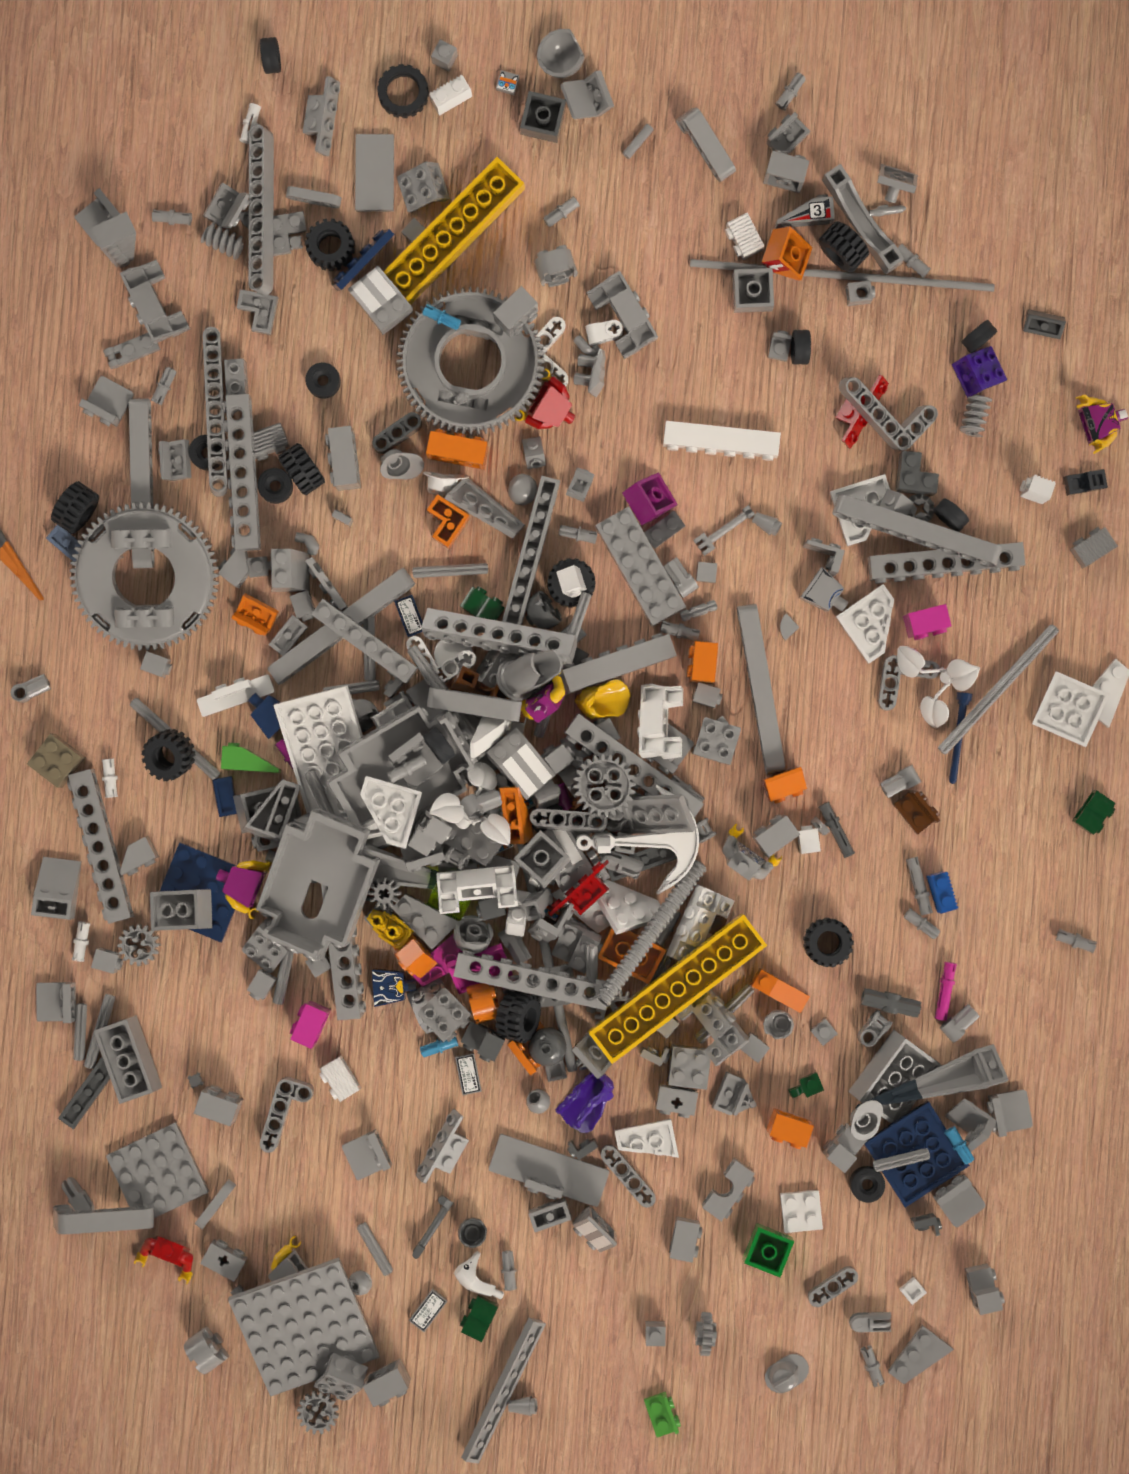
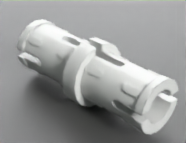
[239,103,261,144]
[102,758,118,798]
[72,921,90,962]

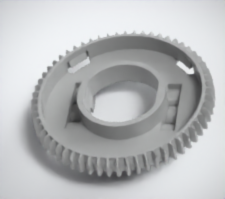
[396,287,545,436]
[70,502,219,651]

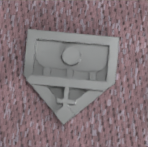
[711,1072,757,1116]

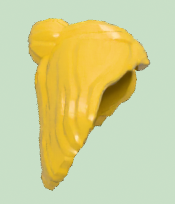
[574,679,631,719]

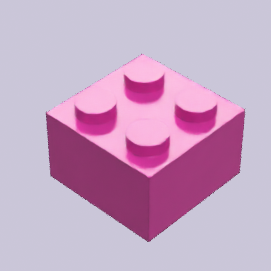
[903,604,952,641]
[289,1000,331,1049]

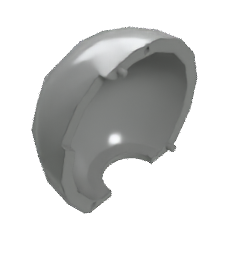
[537,29,585,78]

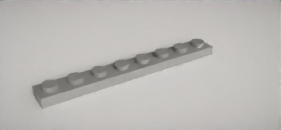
[461,1318,546,1464]

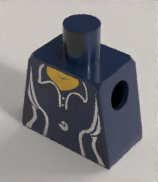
[372,968,417,1007]

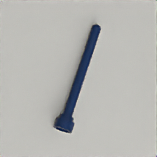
[949,692,973,784]

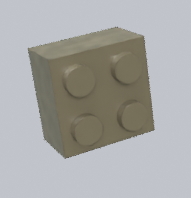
[27,733,86,788]

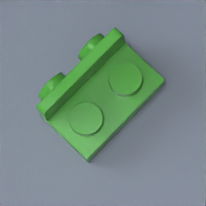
[644,1392,681,1438]

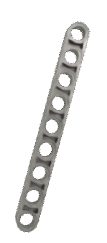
[248,124,274,296]
[203,327,228,497]
[129,399,155,569]
[832,495,1002,567]
[267,568,415,685]
[737,604,786,775]

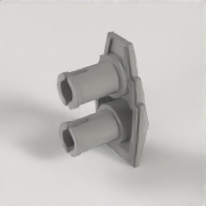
[573,349,606,397]

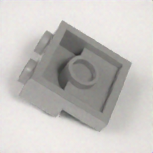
[551,921,603,974]

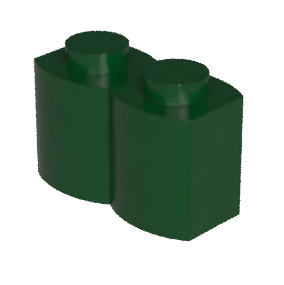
[460,586,505,621]
[1072,790,1116,835]
[459,1295,499,1342]

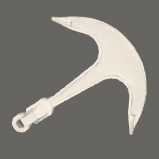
[576,785,699,895]

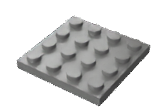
[106,1122,209,1218]

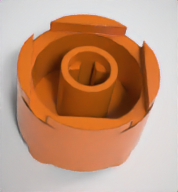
[466,983,499,1024]

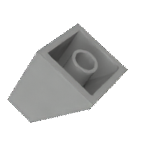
[271,549,310,592]

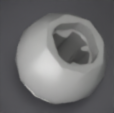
[526,1089,550,1114]
[348,1270,372,1296]

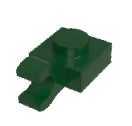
[788,1072,824,1098]

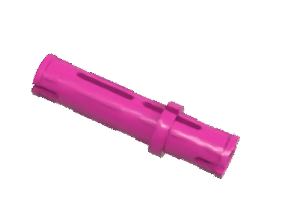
[935,961,957,1021]

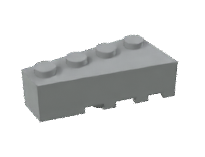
[91,212,136,268]

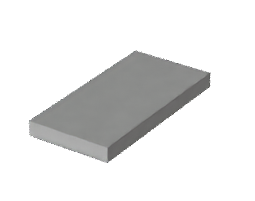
[355,134,394,212]

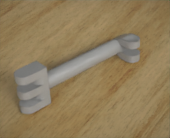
[693,505,755,556]

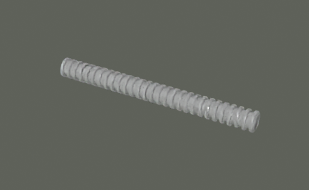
[596,860,707,1006]

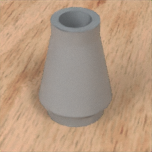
[752,512,782,536]
[508,1396,537,1416]

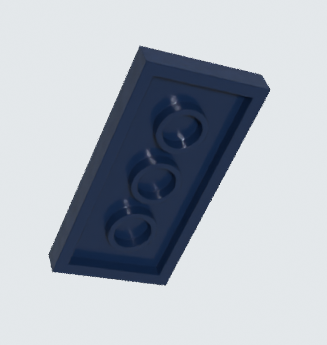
[332,229,395,291]

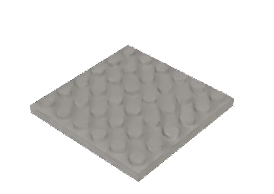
[228,1257,380,1397]

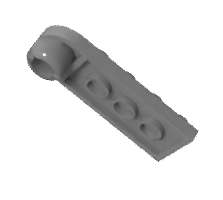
[606,794,696,834]

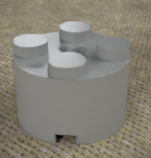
[534,245,578,287]
[184,1326,229,1375]

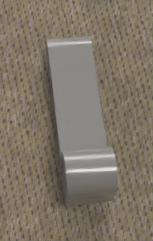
[676,108,736,182]
[530,794,607,833]
[260,1077,314,1153]

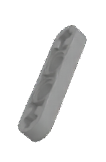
[601,1145,656,1208]

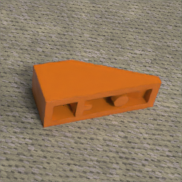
[500,787,533,844]
[750,968,810,1013]

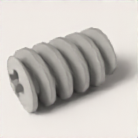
[200,222,244,260]
[960,395,992,437]

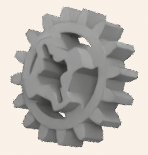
[695,1312,717,1356]

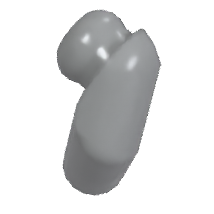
[574,335,600,356]
[295,532,319,555]

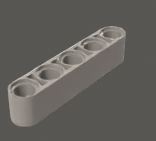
[427,687,522,722]

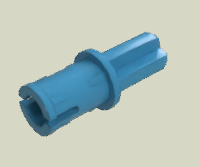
[422,303,461,330]
[420,1036,459,1057]
[945,1126,974,1164]

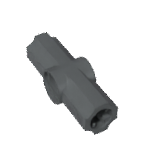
[861,988,921,1018]

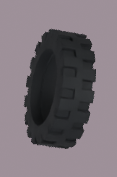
[377,64,429,118]

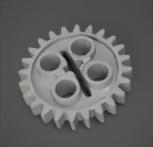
[572,754,636,818]

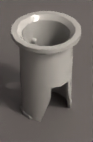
[496,649,563,701]

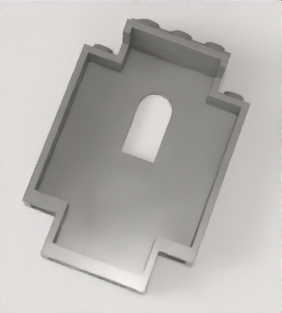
[326,705,478,828]
[256,808,381,961]

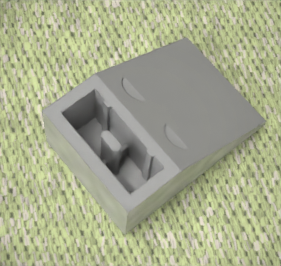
[31,857,82,920]

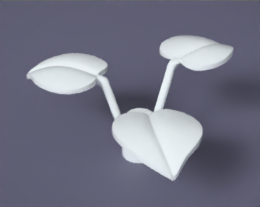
[897,646,980,728]
[430,762,510,845]

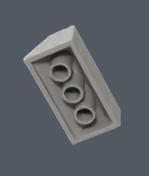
[93,1015,162,1104]

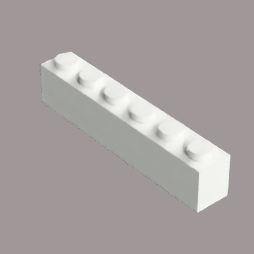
[663,421,781,461]

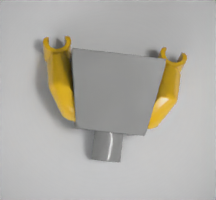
[268,1236,308,1282]

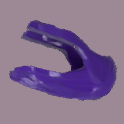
[555,1072,614,1133]

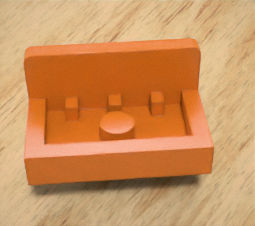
[231,593,279,636]

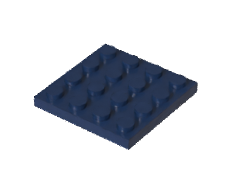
[150,842,237,943]
[864,1100,970,1208]

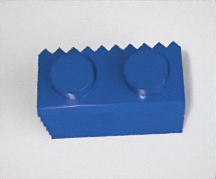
[927,871,958,914]

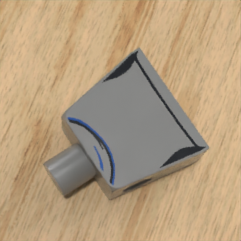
[799,567,848,612]

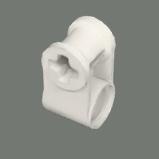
[585,320,623,346]

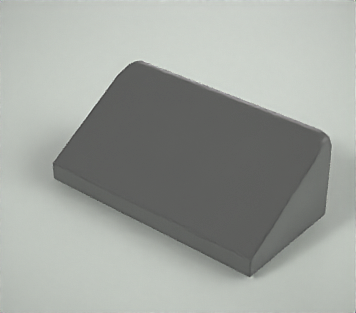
[1023,309,1066,339]

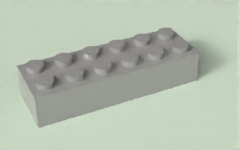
[595,506,686,627]

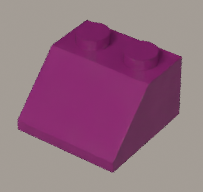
[622,472,678,526]

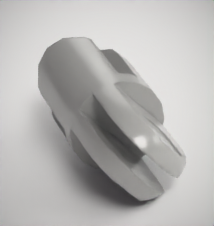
[601,851,643,879]
[62,1177,94,1211]
[849,1312,891,1333]

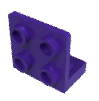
[952,346,1007,398]

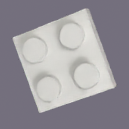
[780,1189,823,1233]

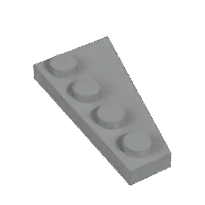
[444,478,525,538]

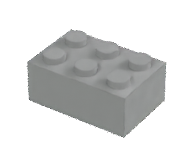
[325,426,361,491]

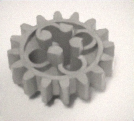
[117,924,161,966]
[297,1390,339,1435]

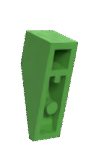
[221,742,281,773]

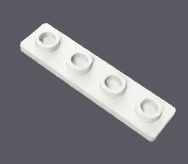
[197,674,275,717]

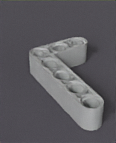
[839,377,938,450]
[53,1205,154,1234]

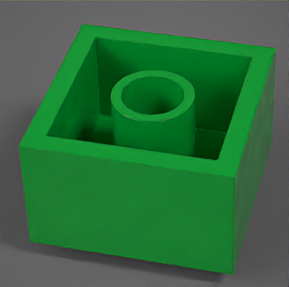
[742,1223,795,1278]

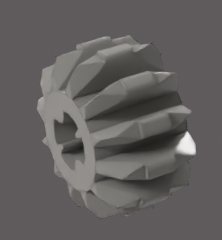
[368,876,401,910]

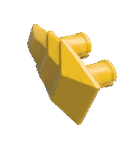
[366,909,414,950]

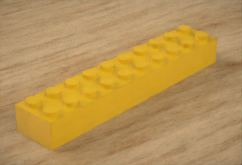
[383,157,525,305]
[588,913,767,1064]

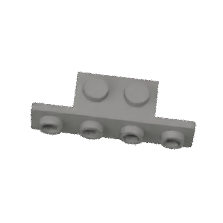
[303,76,340,157]
[416,1109,469,1184]

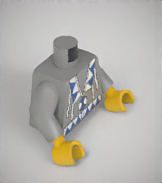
[722,823,782,881]

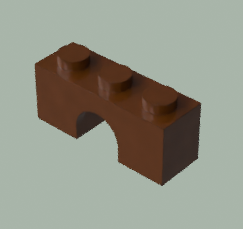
[450,666,511,700]

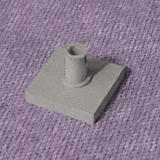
[877,164,918,203]
[572,1032,612,1079]

